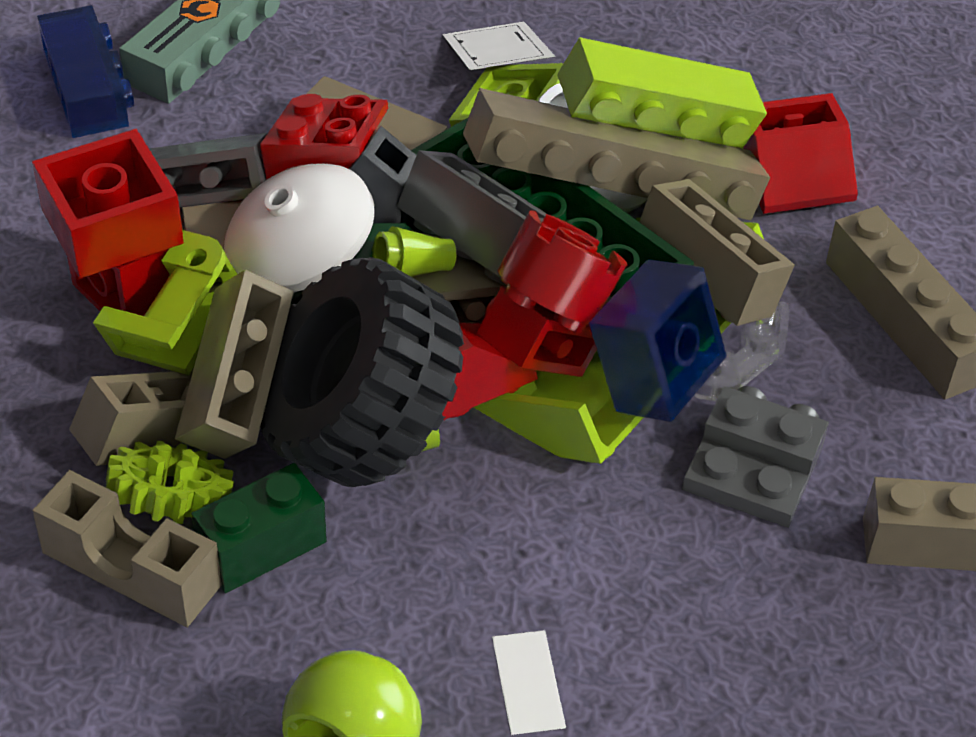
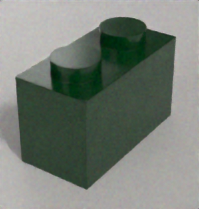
[191,463,327,594]

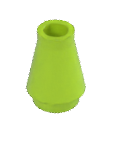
[372,226,456,277]

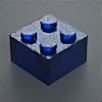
[589,260,727,422]

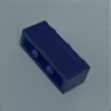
[37,5,134,138]

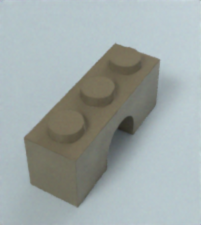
[32,470,222,628]

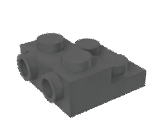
[682,386,829,528]

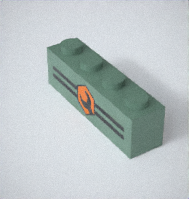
[119,0,280,104]

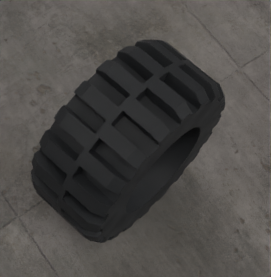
[260,258,464,487]

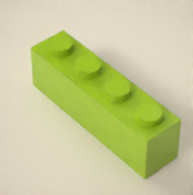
[557,37,767,149]

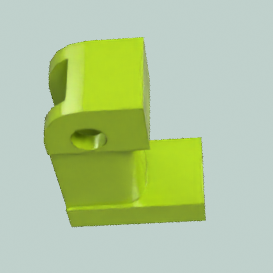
[93,230,237,375]

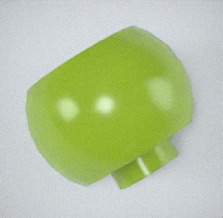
[281,650,422,737]

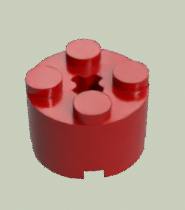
[497,210,627,333]

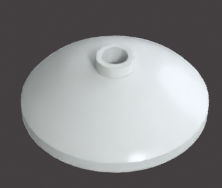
[224,164,374,292]

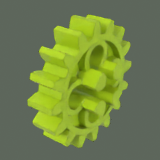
[105,441,234,524]

